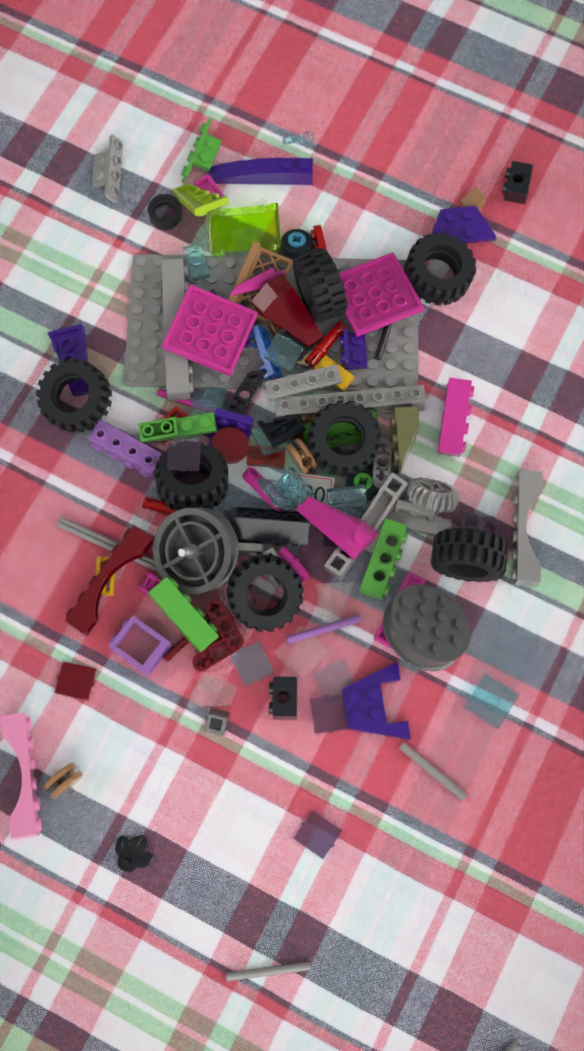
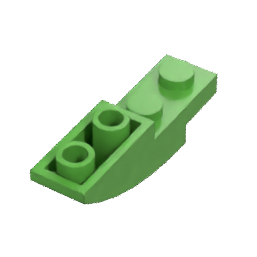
[138,412,217,442]

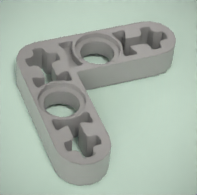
[337,435,392,488]

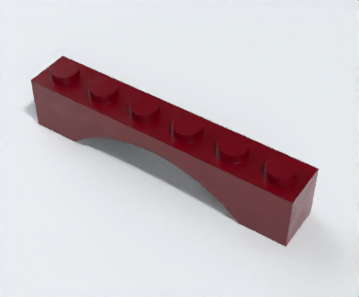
[65,525,154,636]

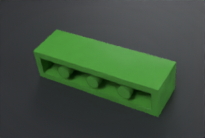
[147,577,219,652]

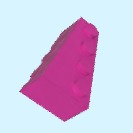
[437,377,474,457]

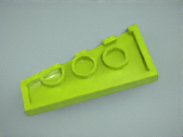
[172,183,229,216]

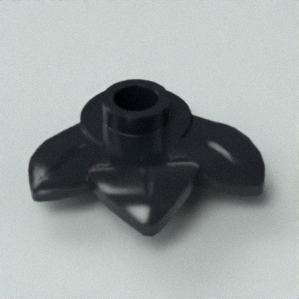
[115,835,154,873]

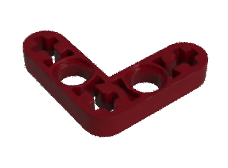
[192,599,244,671]

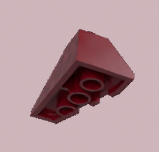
[251,274,324,347]

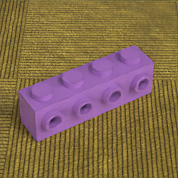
[88,420,162,479]

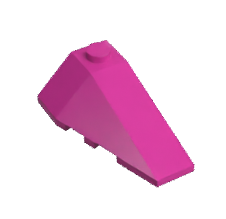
[296,496,379,560]

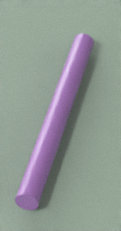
[285,614,361,644]

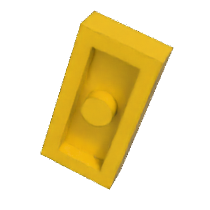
[314,355,355,392]

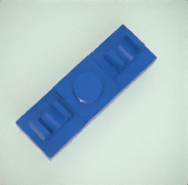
[248,325,283,380]

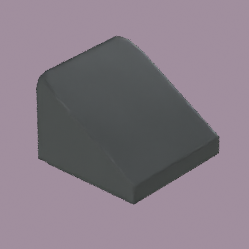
[205,708,230,736]

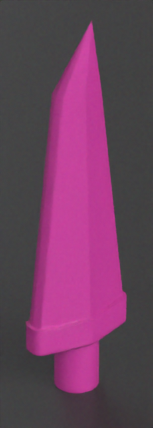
[229,267,285,296]

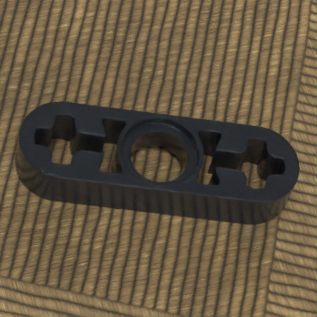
[226,371,263,415]

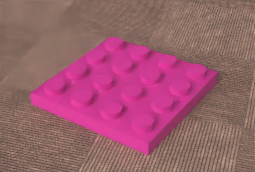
[339,252,424,337]
[162,284,258,377]

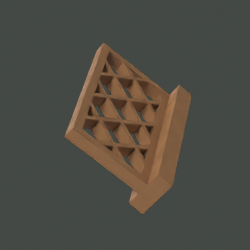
[229,241,293,324]

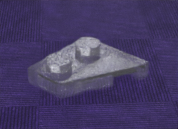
[316,582,354,623]
[186,672,238,709]

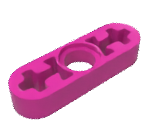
[242,467,287,512]

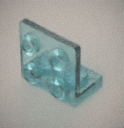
[257,467,314,510]

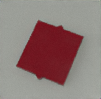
[55,662,97,701]

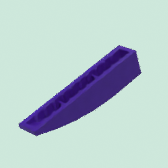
[208,158,313,185]

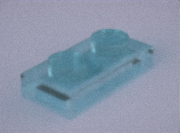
[183,243,210,281]

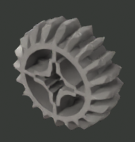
[407,477,459,513]

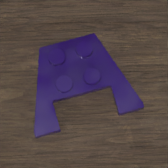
[342,662,411,740]

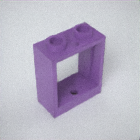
[108,615,172,677]

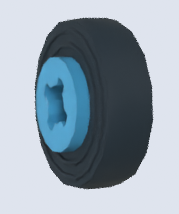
[281,229,313,258]

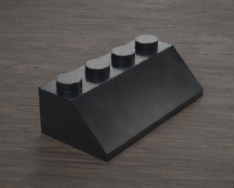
[231,507,310,547]

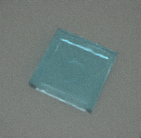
[464,674,519,729]

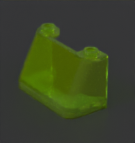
[206,203,282,257]

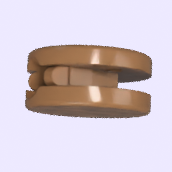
[286,438,317,474]
[43,763,83,799]

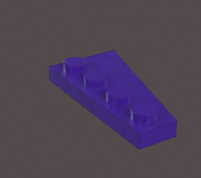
[47,324,89,397]

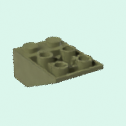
[389,406,419,474]

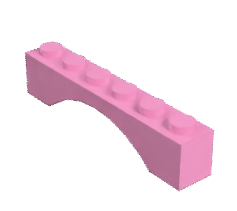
[0,712,42,840]

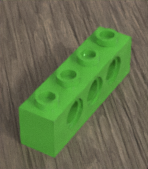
[360,518,409,601]

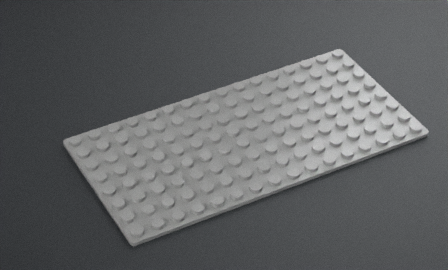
[124,254,418,392]

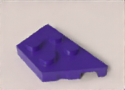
[431,206,496,244]

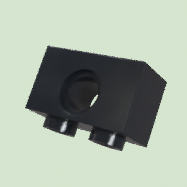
[502,161,533,204]
[269,677,297,720]

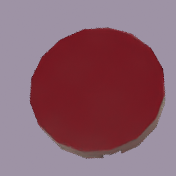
[211,427,249,464]

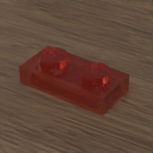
[247,445,286,469]

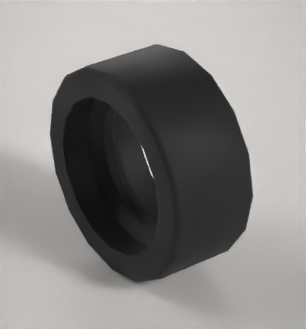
[148,194,182,230]

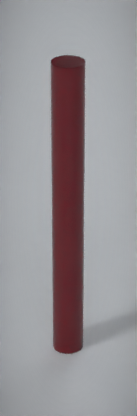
[163,605,220,662]

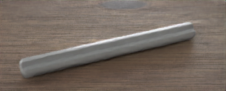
[57,517,158,572]

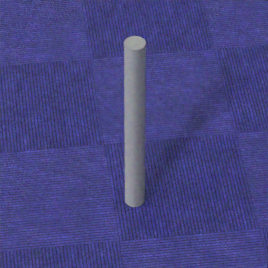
[399,743,468,801]
[226,961,311,981]

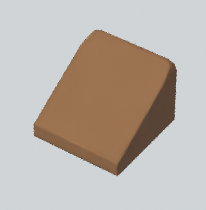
[460,187,486,210]

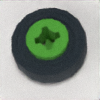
[346,468,380,501]

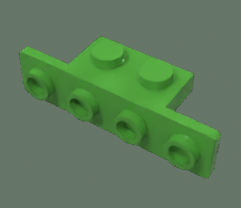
[181,118,222,183]

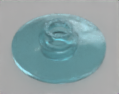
[191,387,228,414]

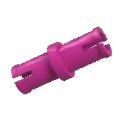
[277,546,311,582]

